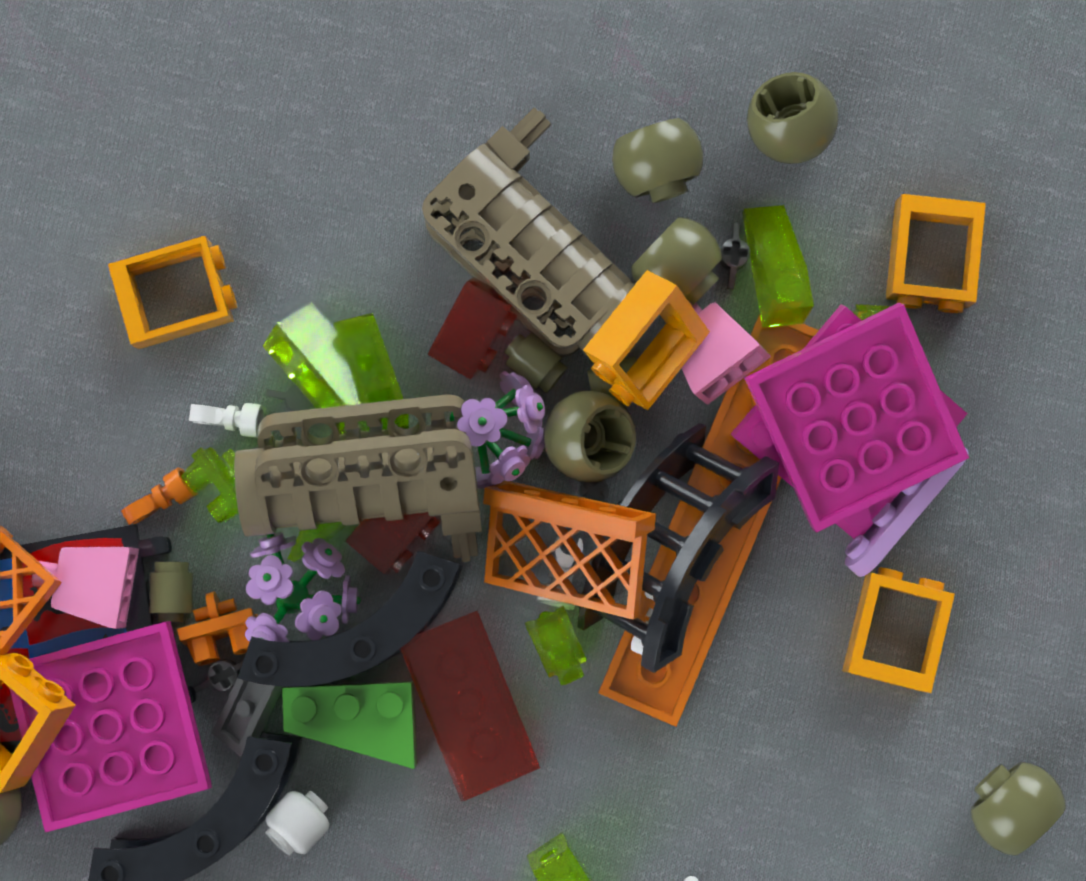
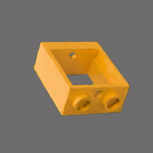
[886,194,986,313]
[108,236,237,350]
[583,270,710,410]
[842,567,955,693]
[0,653,76,793]

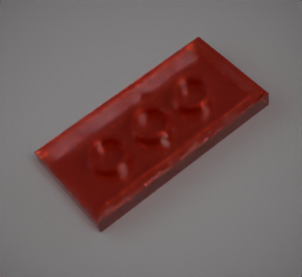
[401,610,540,801]

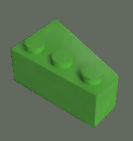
[282,681,417,769]

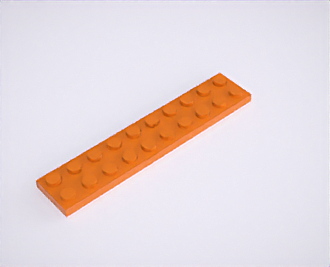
[598,307,819,727]

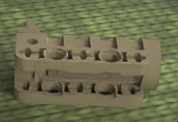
[422,107,635,357]
[234,395,482,562]

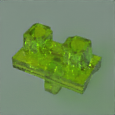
[182,447,239,523]
[524,606,587,685]

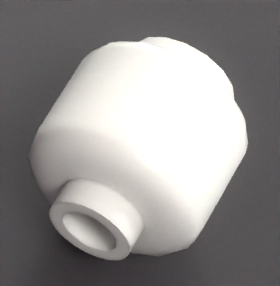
[265,791,329,856]

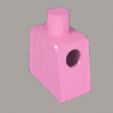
[681,302,771,405]
[32,547,139,629]

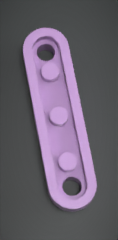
[845,448,968,577]

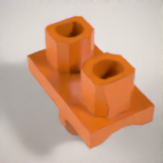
[177,591,258,666]

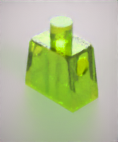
[527,832,594,881]

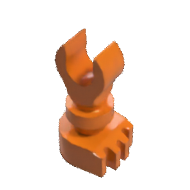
[121,467,198,525]

